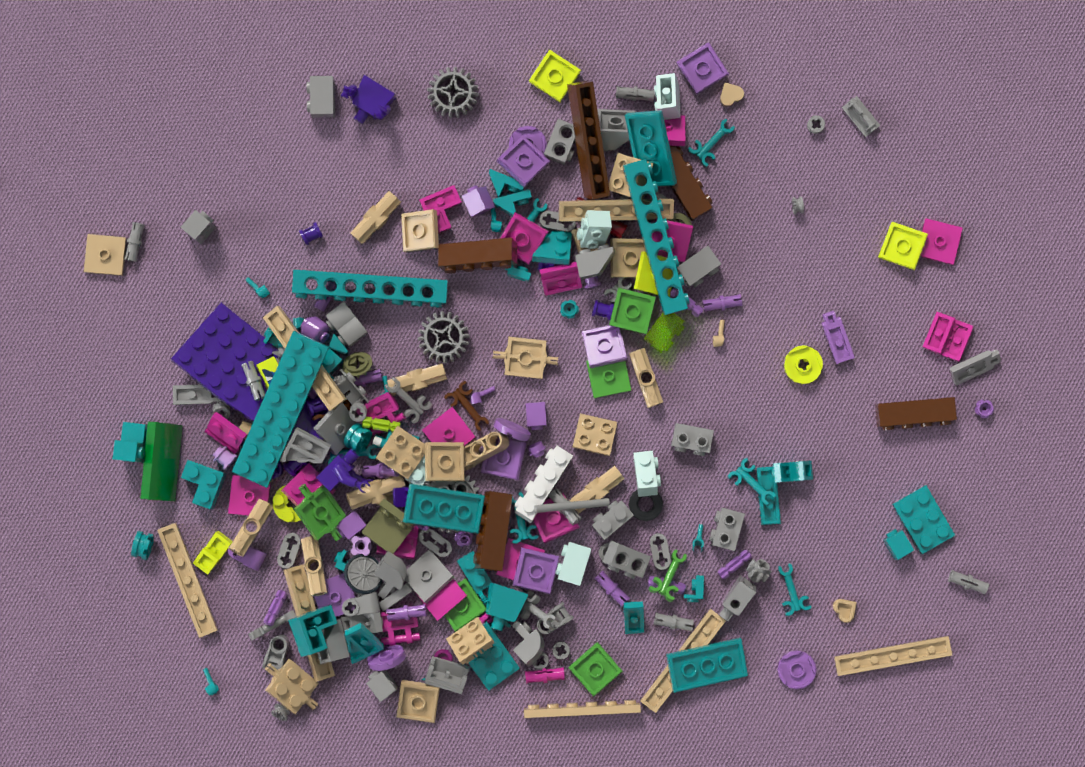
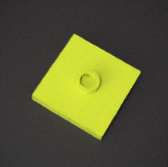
[529,50,581,102]
[878,222,928,271]
[634,251,672,297]

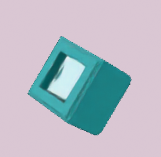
[329,334,349,355]

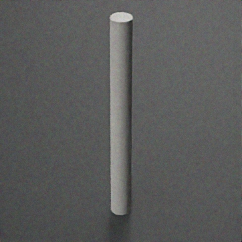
[534,498,610,513]

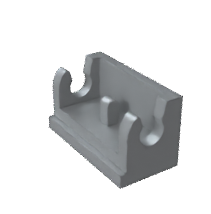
[425,656,469,694]

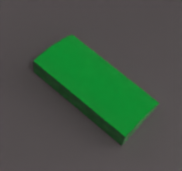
[140,422,183,502]

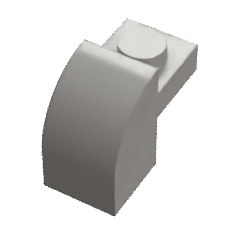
[374,551,407,599]
[341,612,383,636]
[512,620,544,667]

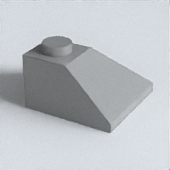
[597,109,635,151]

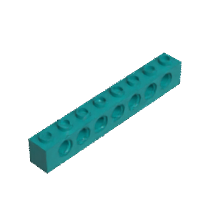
[622,159,690,315]
[292,269,448,308]

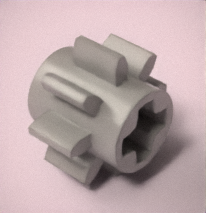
[746,559,772,583]

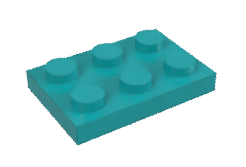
[892,485,955,554]
[469,621,520,691]

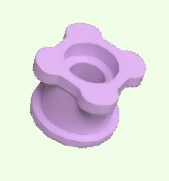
[213,446,238,470]
[351,536,372,556]

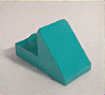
[489,169,525,198]
[493,190,532,216]
[623,601,644,634]

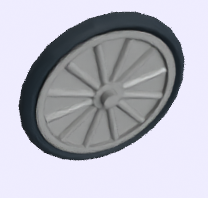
[344,554,383,594]

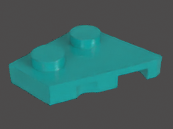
[532,231,572,265]

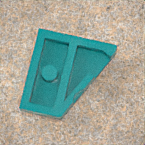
[345,623,383,664]

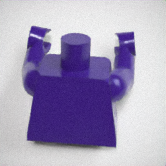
[341,75,396,124]
[316,449,375,493]

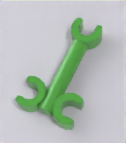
[648,549,687,602]

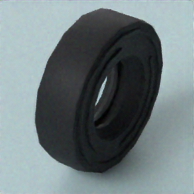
[628,490,663,521]

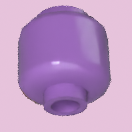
[300,316,329,343]

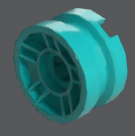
[344,423,372,454]
[131,531,154,560]

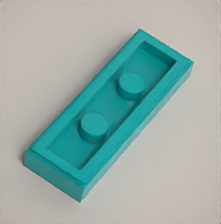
[756,466,781,525]

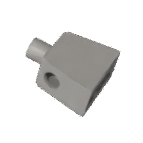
[719,575,756,621]

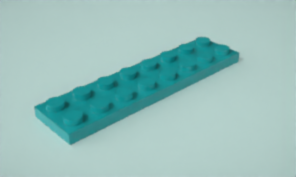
[232,331,329,488]

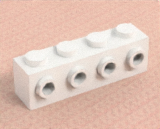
[514,446,573,523]

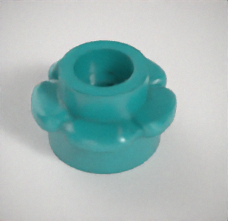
[560,300,579,319]

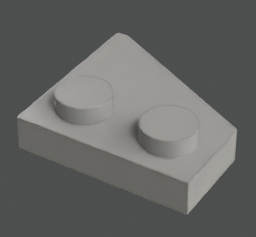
[280,427,331,463]

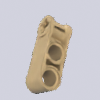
[464,432,509,471]

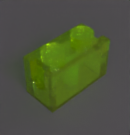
[643,313,685,353]

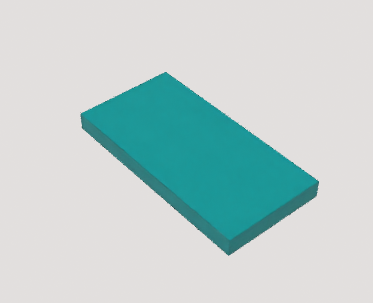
[625,110,677,186]
[403,483,485,534]
[666,638,748,693]

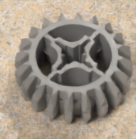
[427,67,479,118]
[418,311,470,363]

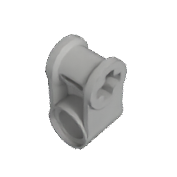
[342,592,380,616]
[537,602,574,634]
[262,634,290,670]

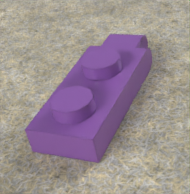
[821,311,855,364]

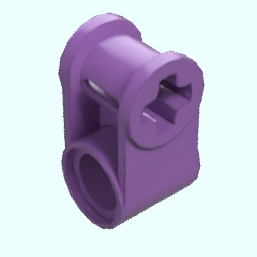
[228,546,267,571]

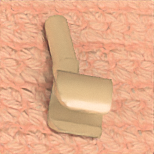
[713,320,725,347]

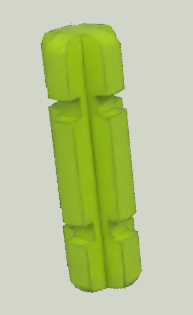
[362,417,400,433]

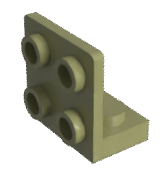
[362,499,416,554]

